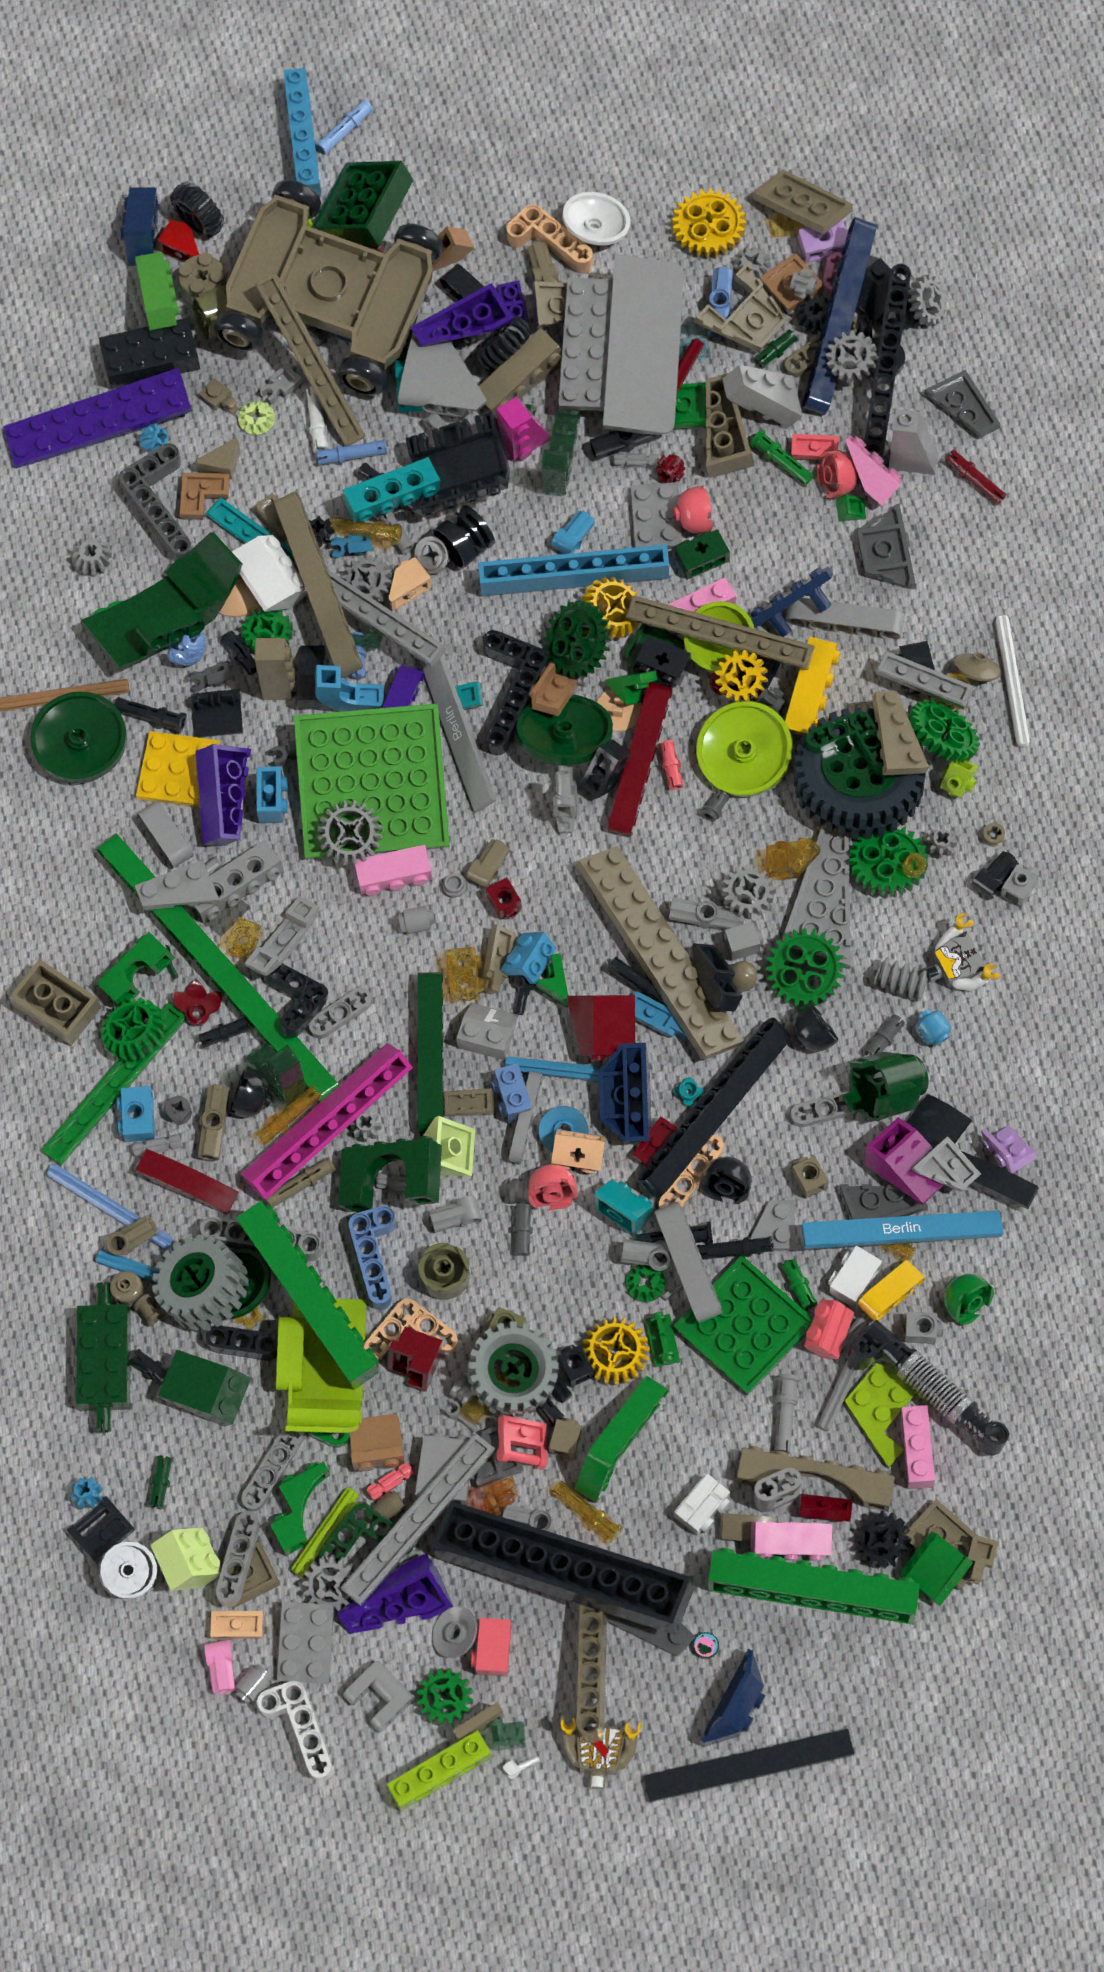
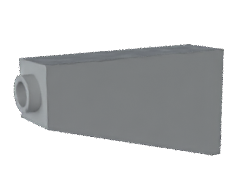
[889,409,938,475]

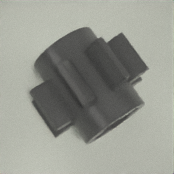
[757,687,787,715]

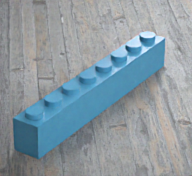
[478,544,669,596]

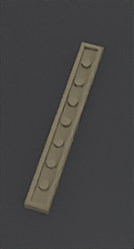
[255,272,366,446]
[626,595,815,670]

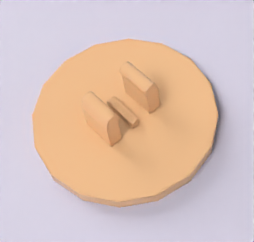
[597,689,642,732]

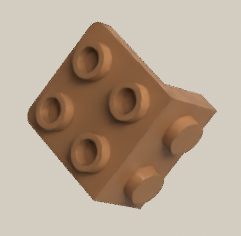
[350,1414,405,1472]

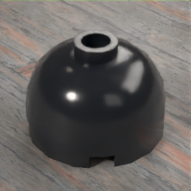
[792,1002,839,1052]
[229,1066,273,1118]
[700,1156,752,1204]

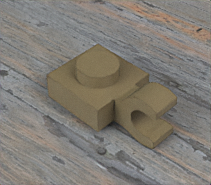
[199,378,239,415]
[968,1535,999,1585]

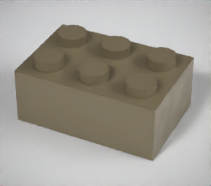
[9,959,101,1046]

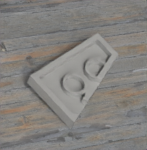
[135,859,221,910]

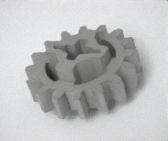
[908,274,949,326]
[826,330,878,382]
[342,554,393,601]
[721,865,775,918]
[302,1555,354,1612]

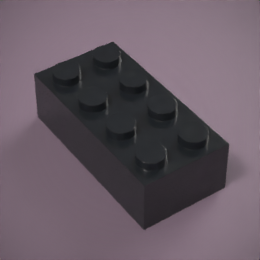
[98,317,201,390]

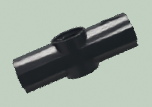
[589,430,662,460]

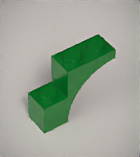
[270,1461,330,1556]

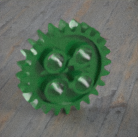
[908,699,980,763]
[849,827,928,897]
[765,928,846,1007]

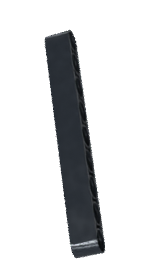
[864,264,911,459]
[637,1017,791,1198]

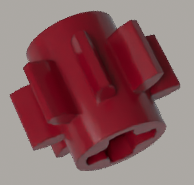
[656,454,686,483]

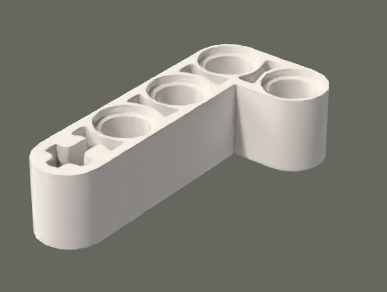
[257,1681,333,1782]

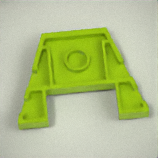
[844,1363,938,1468]

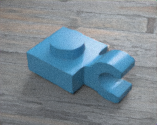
[331,533,372,557]

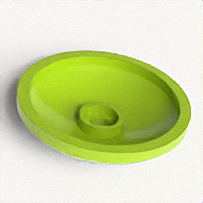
[684,601,755,672]

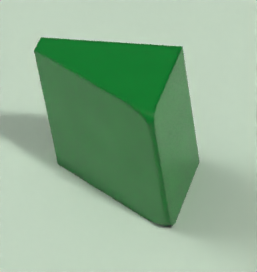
[836,494,866,522]

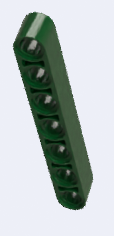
[418,972,444,1134]

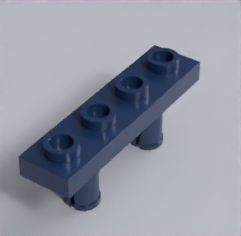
[750,566,833,637]

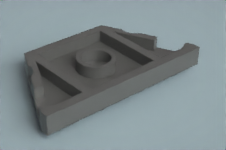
[857,504,916,589]

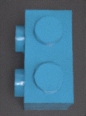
[257,766,288,823]

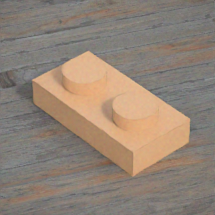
[210,1611,264,1639]

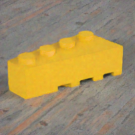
[785,636,841,736]

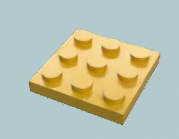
[136,731,221,808]

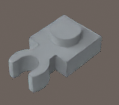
[260,364,302,404]

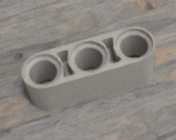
[137,801,194,868]

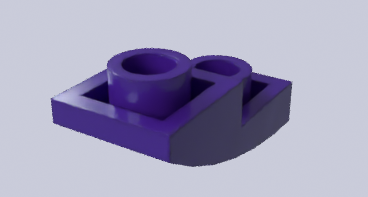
[497,280,529,323]

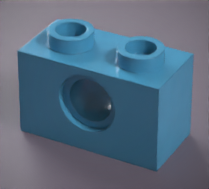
[117,1086,155,1142]

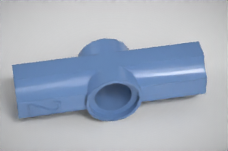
[707,267,733,338]

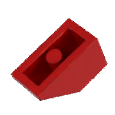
[158,219,200,262]

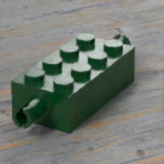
[76,1282,131,1433]

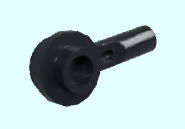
[515,975,539,1015]

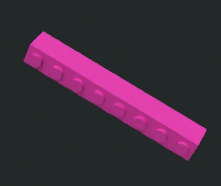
[241,1043,413,1200]

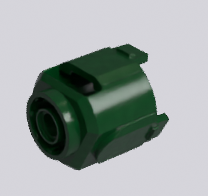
[843,1052,929,1121]

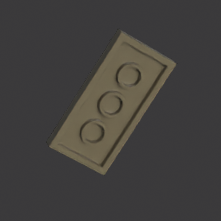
[753,169,853,234]

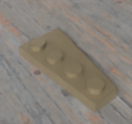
[532,281,567,329]
[872,691,929,775]

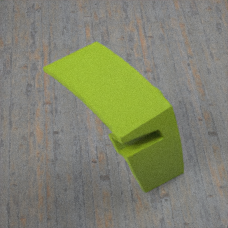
[276,1299,366,1433]

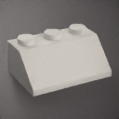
[232,535,308,612]

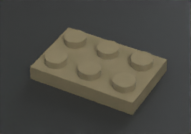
[906,1499,978,1590]

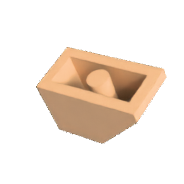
[389,557,432,611]

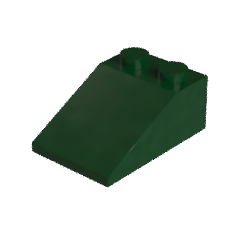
[156,1349,252,1427]

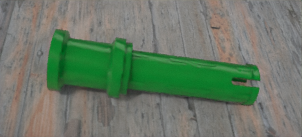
[749,429,814,486]

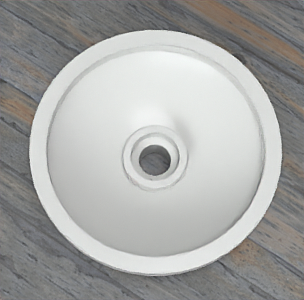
[562,192,631,245]

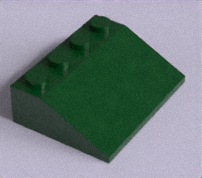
[312,161,414,247]

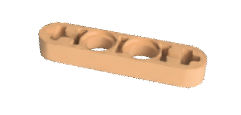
[659,1135,724,1209]

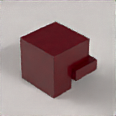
[387,1327,443,1392]

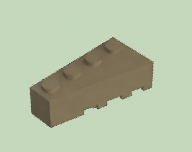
[479,328,562,417]

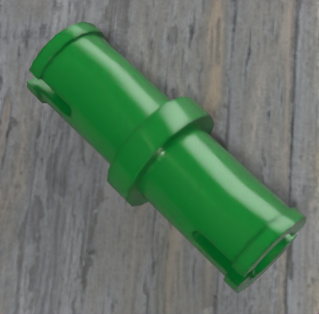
[781,1259,818,1310]

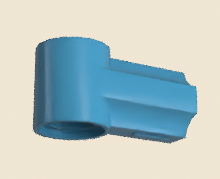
[551,510,595,554]

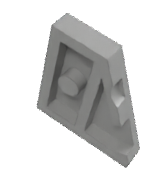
[911,1136,981,1192]
[750,1200,796,1251]

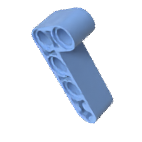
[349,1206,396,1310]

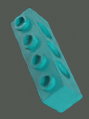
[342,457,440,524]

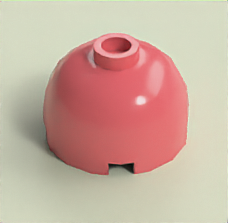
[817,451,859,498]
[673,485,713,534]
[528,1164,578,1211]

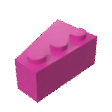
[496,397,552,462]

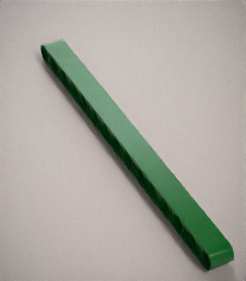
[96,833,339,1102]

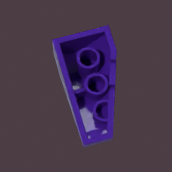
[410,283,513,347]
[337,1553,453,1634]

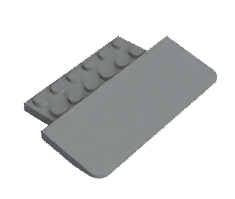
[558,254,684,435]

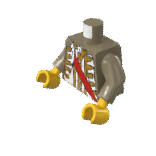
[560,1715,642,1789]

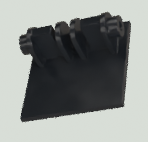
[192,689,243,737]

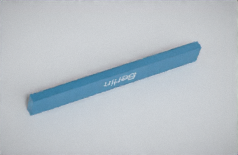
[801,1211,1003,1249]

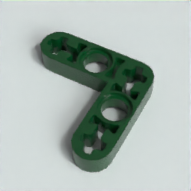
[806,711,884,774]
[319,1502,414,1569]

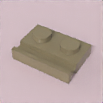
[453,1702,504,1741]

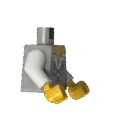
[924,913,1000,991]

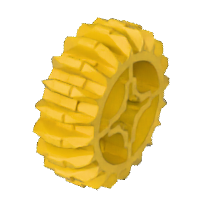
[581,576,639,640]
[582,1317,650,1385]

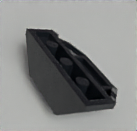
[857,256,920,330]

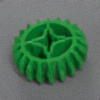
[100,997,167,1062]

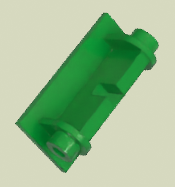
[645,1312,680,1367]

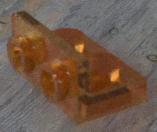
[482,1476,518,1516]

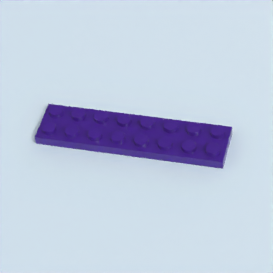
[3,368,192,468]

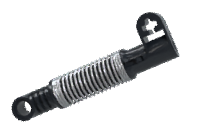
[847,1320,1009,1456]

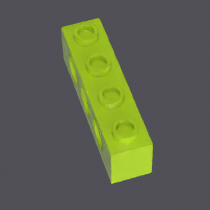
[387,1730,492,1812]

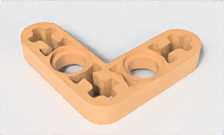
[364,1299,458,1361]

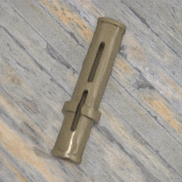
[266,1157,336,1208]

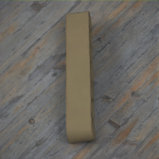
[576,1604,607,1743]

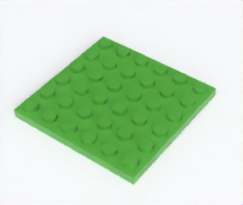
[294,704,450,859]

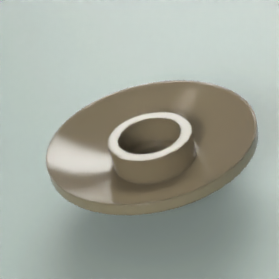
[954,652,1001,681]

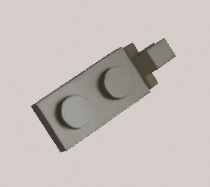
[483,924,516,995]

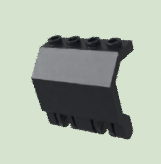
[406,410,510,517]

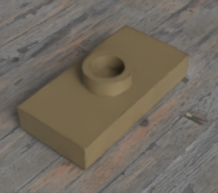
[254,493,287,542]
[443,1088,494,1117]

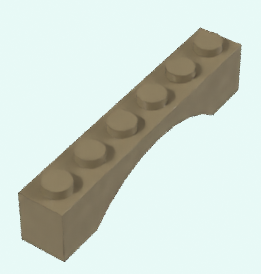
[737,1446,895,1512]

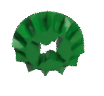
[625,1264,666,1302]

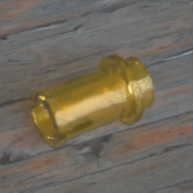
[882,1242,916,1261]

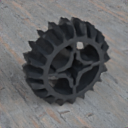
[170,181,225,239]
[475,316,532,371]

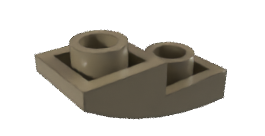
[720,1513,777,1541]

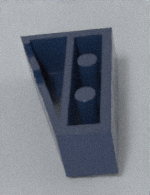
[120,187,159,266]

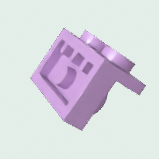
[981,1125,1037,1173]

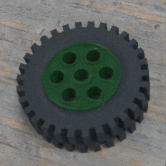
[794,707,926,839]

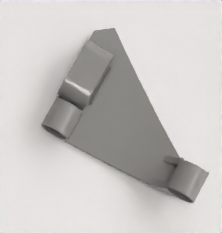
[398,312,487,417]

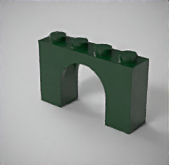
[339,1136,442,1212]

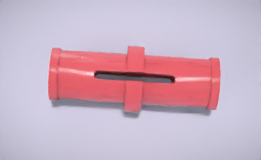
[659,740,684,790]

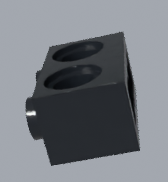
[580,739,631,798]

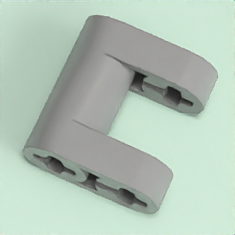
[754,1468,801,1513]
[343,1661,415,1733]

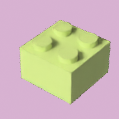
[150,1527,222,1591]

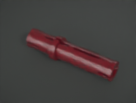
[945,449,1007,505]

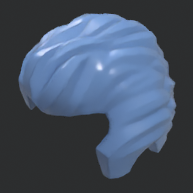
[167,633,206,666]

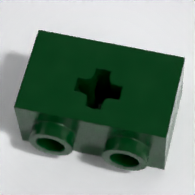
[675,529,730,580]

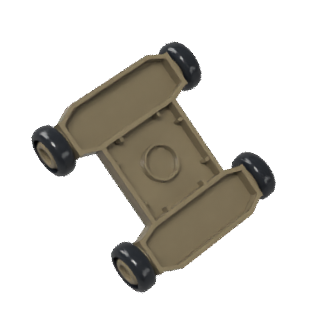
[213,180,444,395]

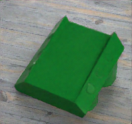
[899,1531,973,1606]

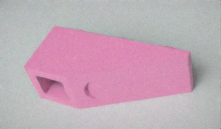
[846,435,903,506]

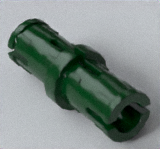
[754,329,798,369]
[147,1456,173,1509]

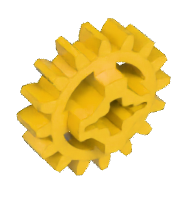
[715,650,768,702]

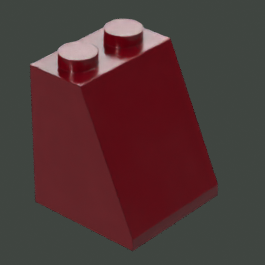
[567,995,635,1060]

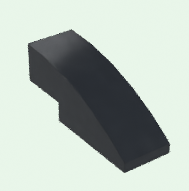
[297,645,325,708]
[692,943,743,1012]

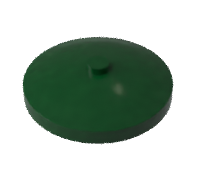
[30,691,127,783]
[517,695,613,766]

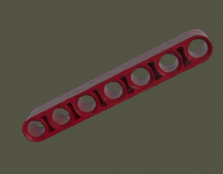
[608,682,673,836]

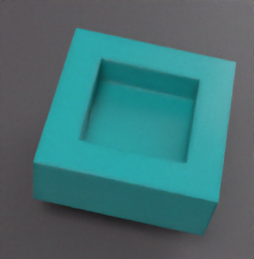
[455,681,483,710]

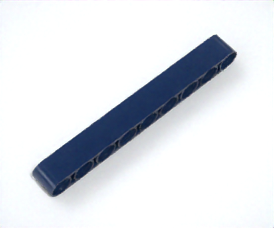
[802,217,877,415]

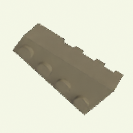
[706,373,754,478]
[255,638,297,700]

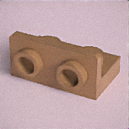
[529,663,577,716]

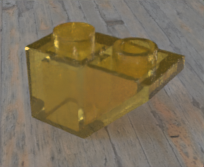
[765,838,821,880]

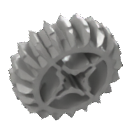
[317,800,383,866]

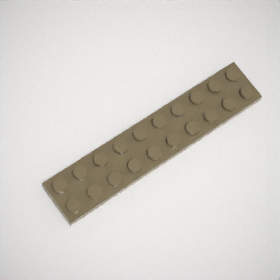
[576,846,745,1061]

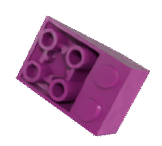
[865,1117,944,1205]

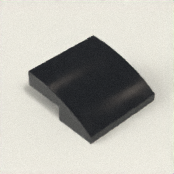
[906,1094,972,1148]

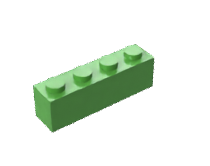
[135,252,180,330]

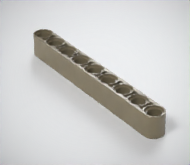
[274,491,364,678]

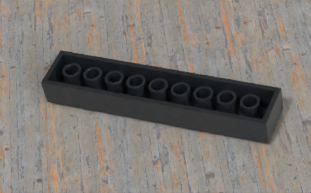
[432,1501,694,1635]

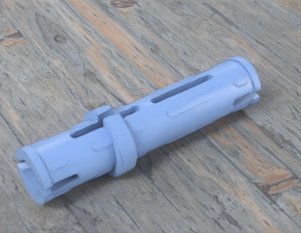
[316,99,373,155]

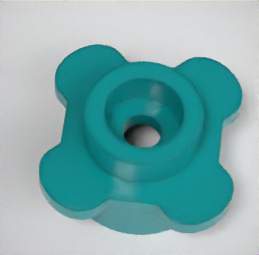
[674,1077,704,1106]

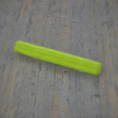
[291,1488,359,1578]

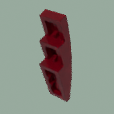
[135,1149,239,1215]

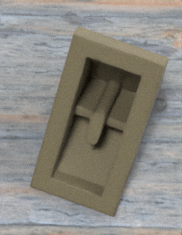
[196,438,240,480]

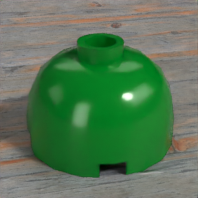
[943,1273,994,1325]

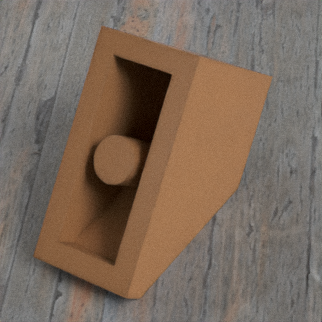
[432,226,475,271]

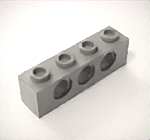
[191,840,284,923]

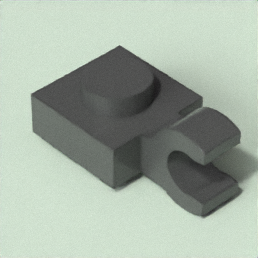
[189,663,232,692]
[271,740,297,766]

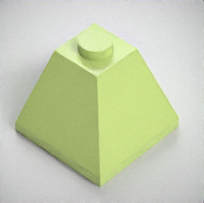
[423,1116,475,1177]

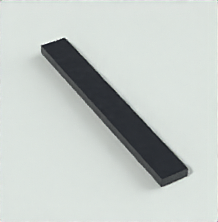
[644,1729,855,1803]

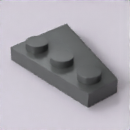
[925,370,1000,438]

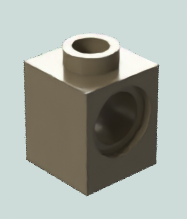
[792,1156,829,1199]
[549,1418,582,1460]

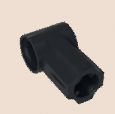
[971,851,1019,900]

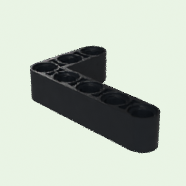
[483,630,548,756]

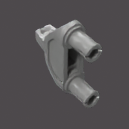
[553,765,577,832]

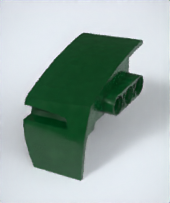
[81,532,243,670]

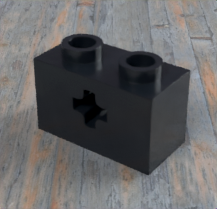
[636,635,692,686]

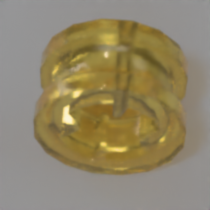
[902,853,927,878]

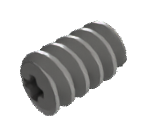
[873,957,928,1001]

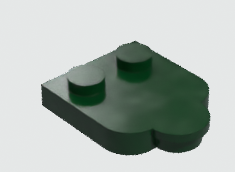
[625,624,685,679]

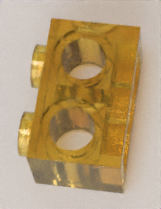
[446,946,485,1003]

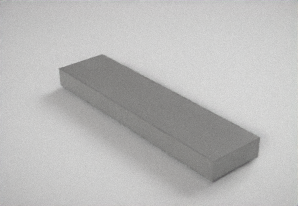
[876,651,974,710]

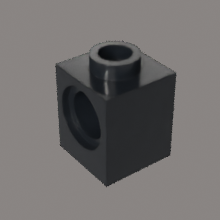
[558,1344,594,1388]

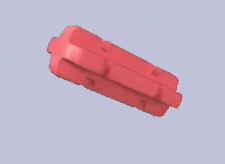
[366,1463,414,1500]

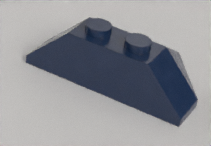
[598,1042,651,1143]
[699,1648,766,1747]

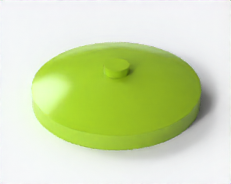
[696,701,793,797]

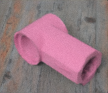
[204,1640,236,1694]

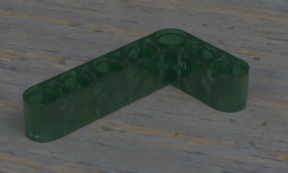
[541,398,582,495]
[246,1042,308,1111]

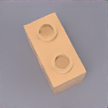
[551,1129,606,1173]

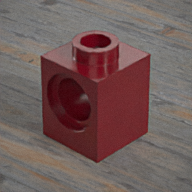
[486,877,522,920]

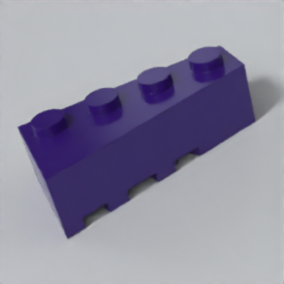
[195,744,251,846]

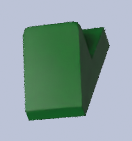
[605,671,657,705]
[536,953,568,1007]

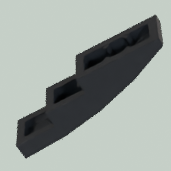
[961,1151,1039,1209]

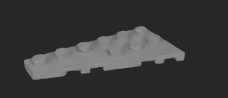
[781,822,851,969]

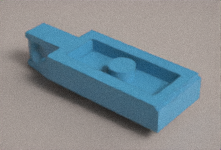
[634,991,688,1040]

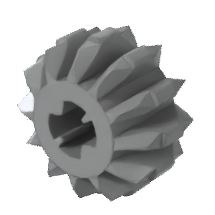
[72,535,112,576]

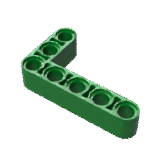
[575,1376,669,1503]

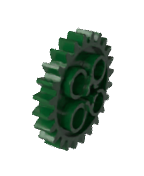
[543,600,612,679]

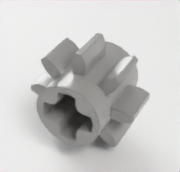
[790,268,818,299]
[926,826,957,858]
[351,1109,382,1142]

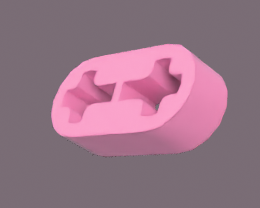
[823,252,842,294]

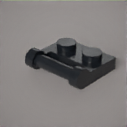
[66,1496,135,1564]

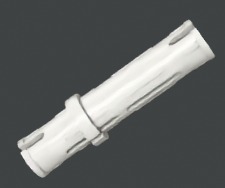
[306,386,328,453]

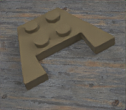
[694,262,787,352]

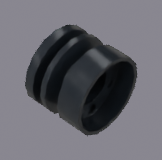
[433,505,495,569]

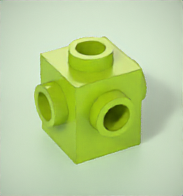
[940,760,979,798]

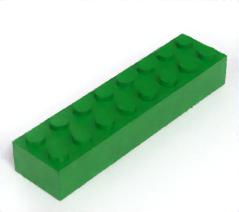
[236,1201,380,1390]
[708,1548,920,1625]

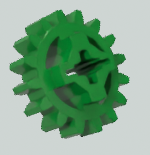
[242,607,293,653]
[417,1668,474,1726]

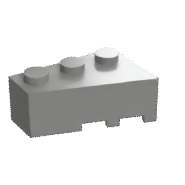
[722,365,802,429]

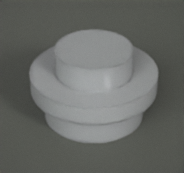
[442,873,467,897]

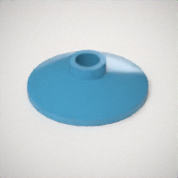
[539,1106,589,1152]

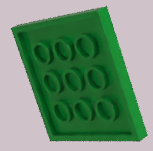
[673,1255,813,1395]

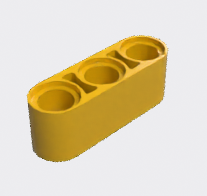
[857,1260,926,1321]

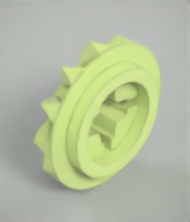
[238,399,275,435]

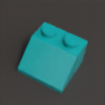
[594,1179,653,1236]

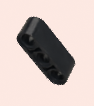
[440,264,485,301]
[206,1325,278,1361]

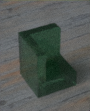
[492,1719,526,1751]

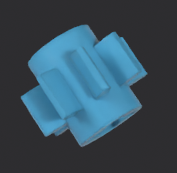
[140,423,168,452]
[70,1477,103,1510]

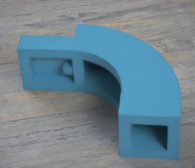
[315,665,384,711]

